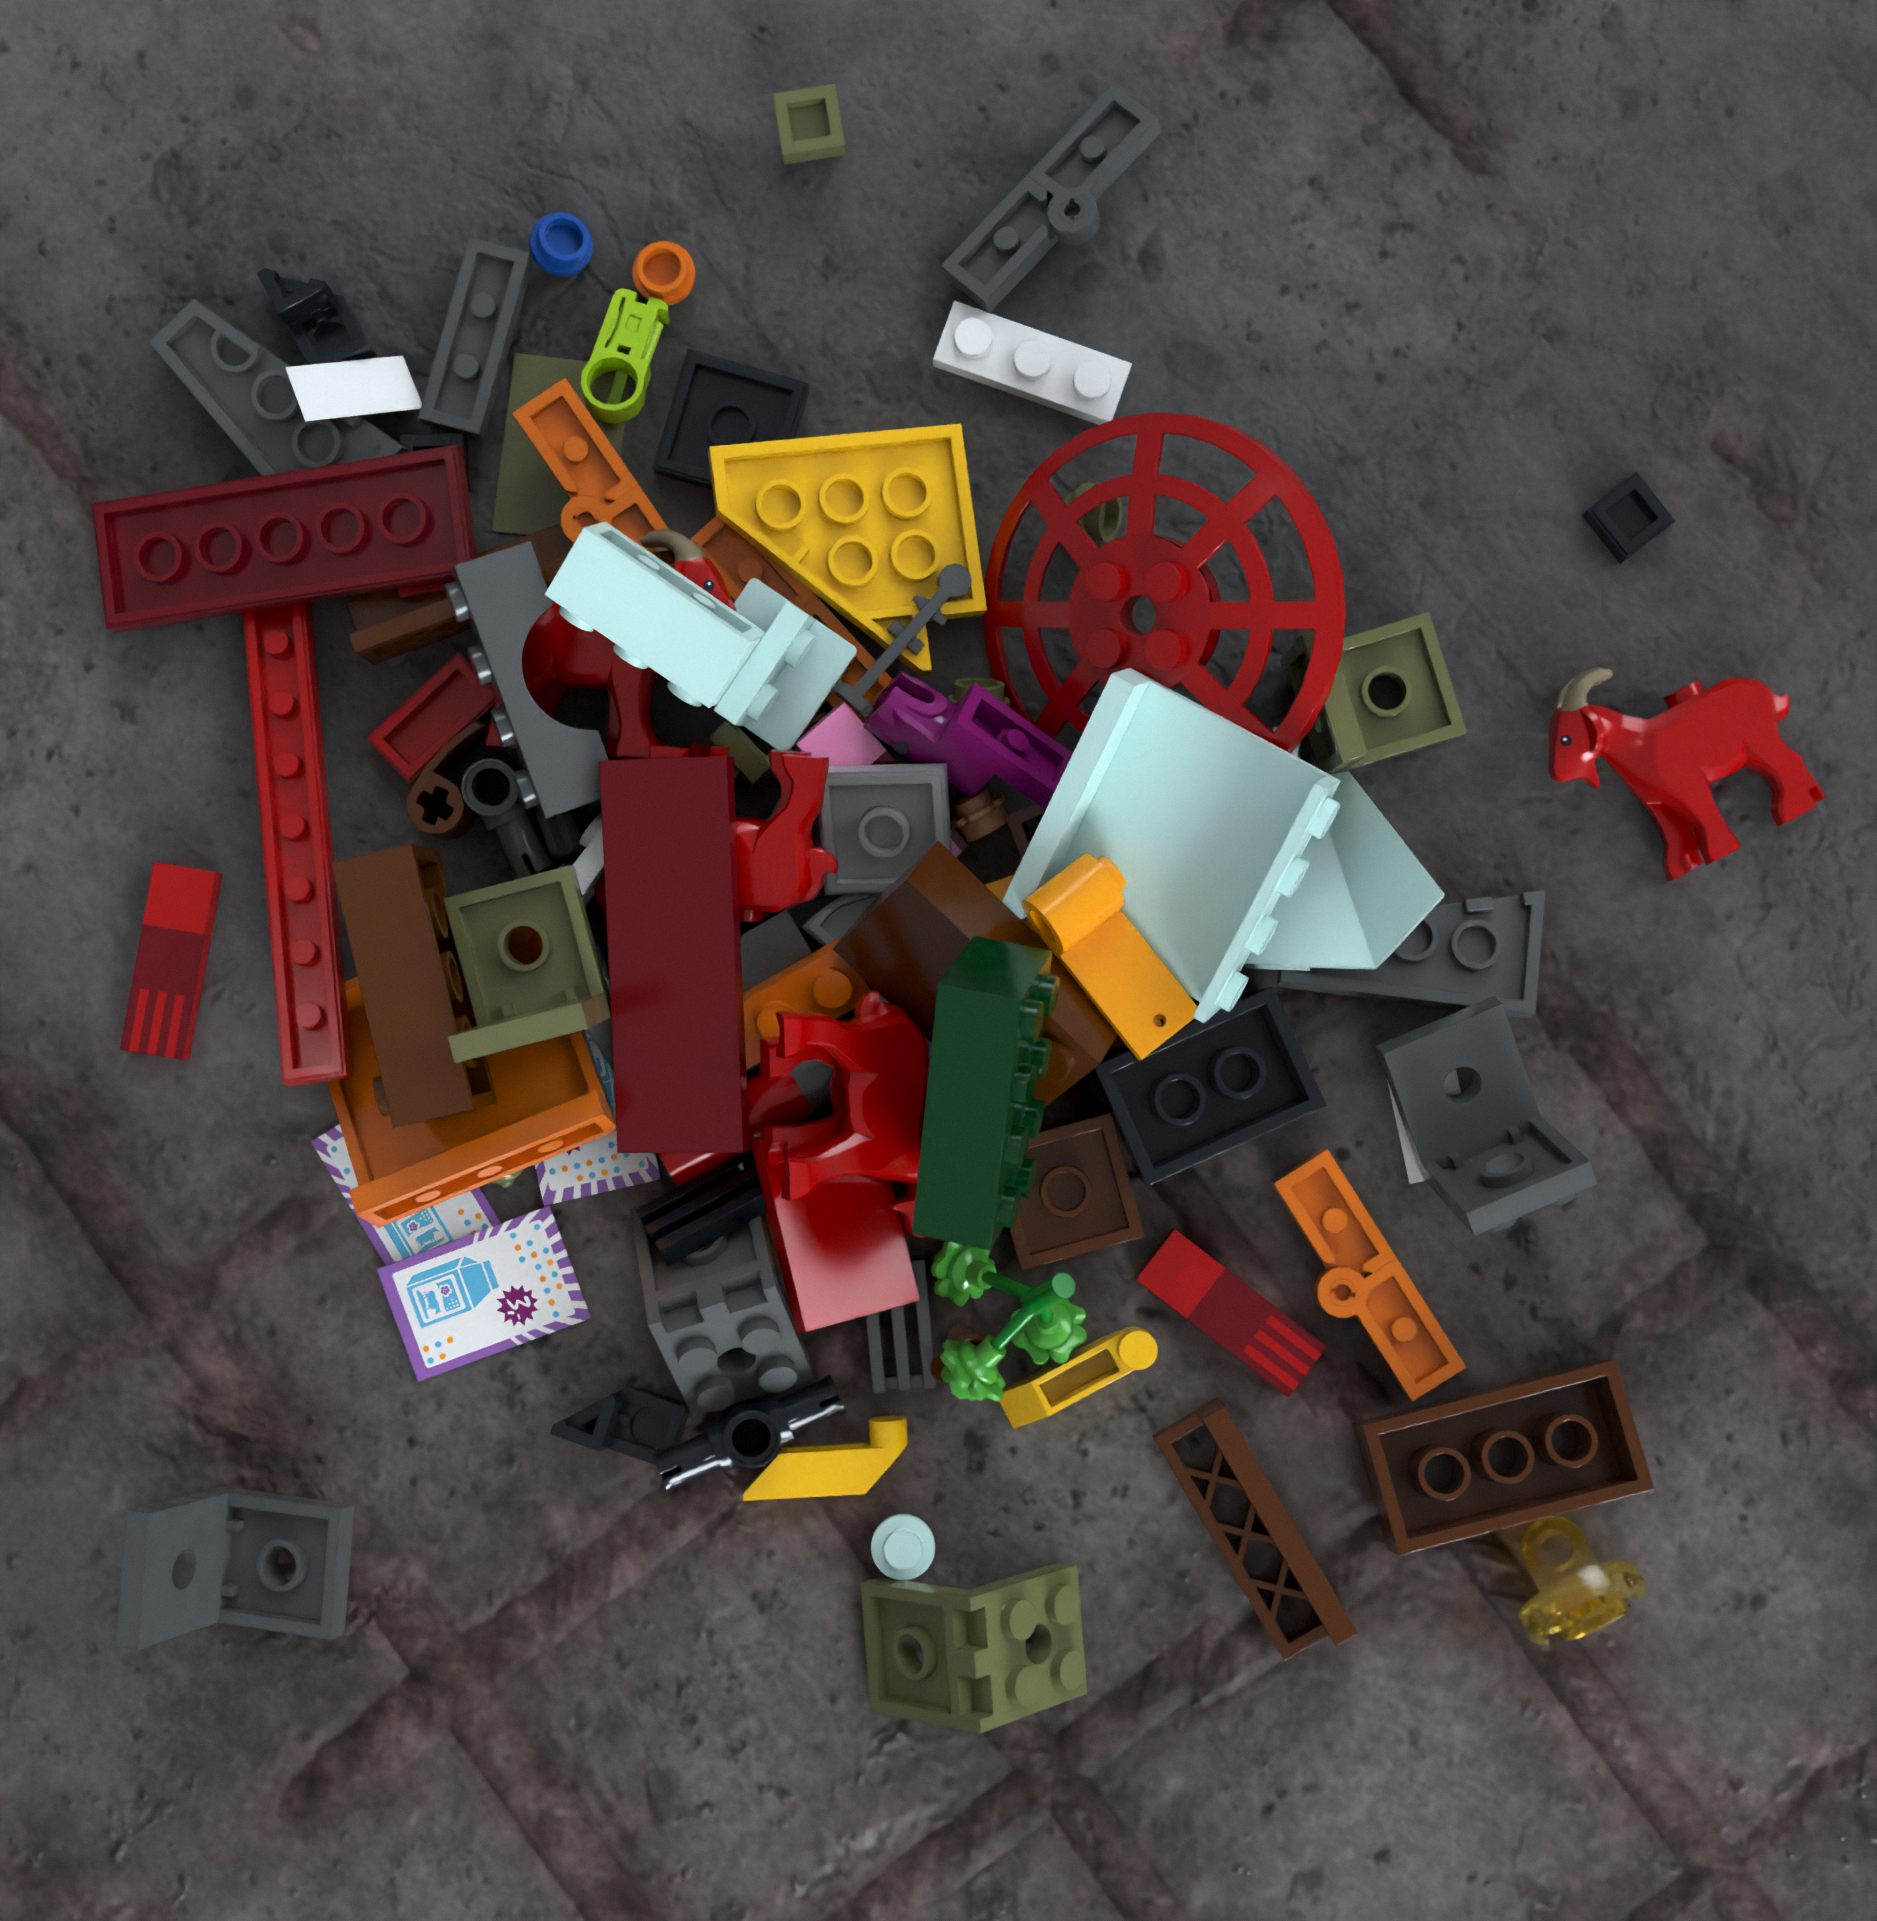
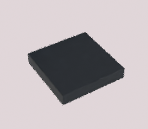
[652,349,810,490]

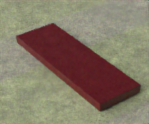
[91,445,477,632]
[599,756,750,1153]

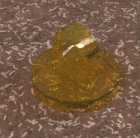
[1518,1516,1647,1646]

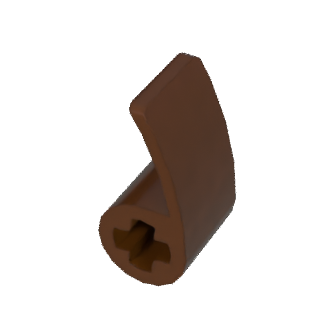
[406,721,489,840]

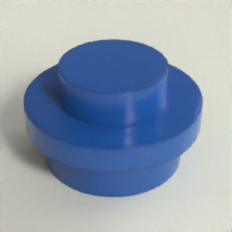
[529,212,593,277]

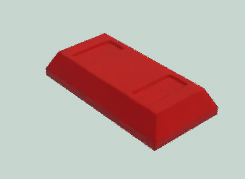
[366,652,496,785]

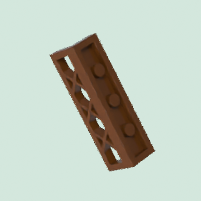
[346,523,573,665]
[1152,1397,1358,1661]

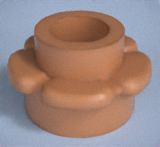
[950,787,1008,843]

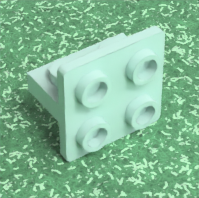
[714,578,857,750]

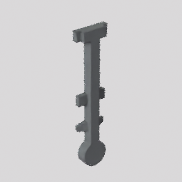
[831,564,972,719]

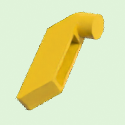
[999,1327,1158,1429]
[743,1415,908,1501]

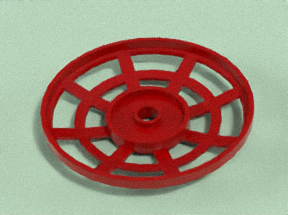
[982,412,1346,753]

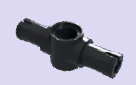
[652,1374,846,1493]

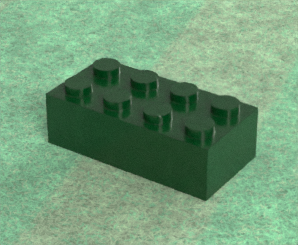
[912,936,1060,1251]

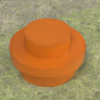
[632,241,696,306]

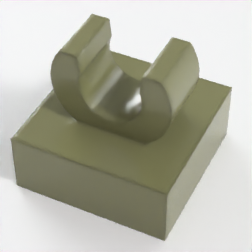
[772,84,846,165]
[709,720,777,786]

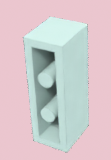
[544,521,766,708]

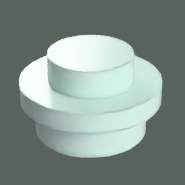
[871,1514,935,1580]

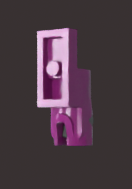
[863,671,1073,810]

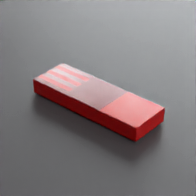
[120,862,223,1060]
[1134,1228,1327,1398]

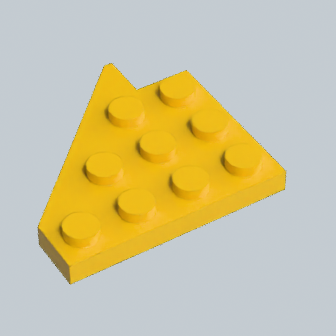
[708,424,987,676]

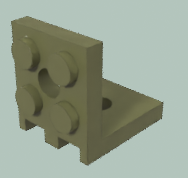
[1280,612,1467,774]
[443,865,611,1063]
[860,1562,1087,1733]

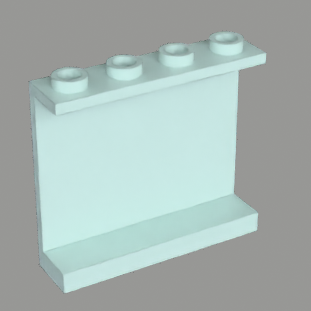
[1002,668,1341,1023]

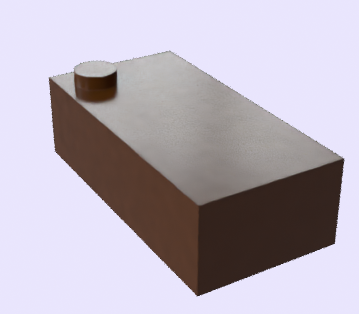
[833,841,1118,1107]
[331,844,497,1128]
[1352,1360,1655,1556]

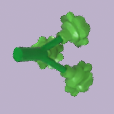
[931,1241,1087,1402]

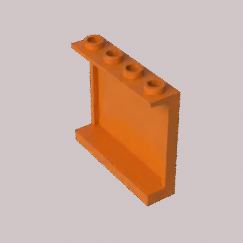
[327,926,616,1228]

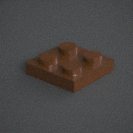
[1010,1112,1145,1271]

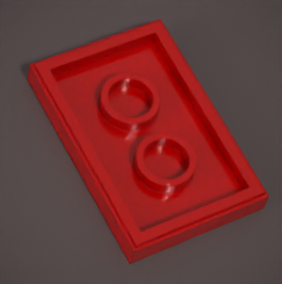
[751,1138,920,1333]

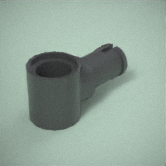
[461,756,554,879]

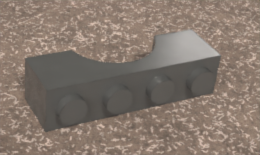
[444,541,609,818]

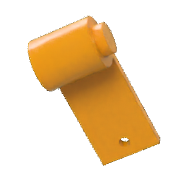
[1022,853,1198,1062]

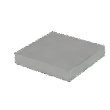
[818,763,952,895]

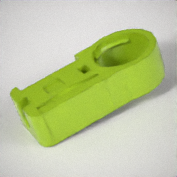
[580,288,670,424]

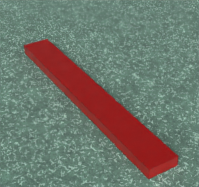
[242,602,353,1087]

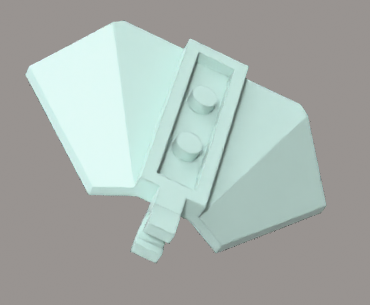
[1243,727,1444,971]

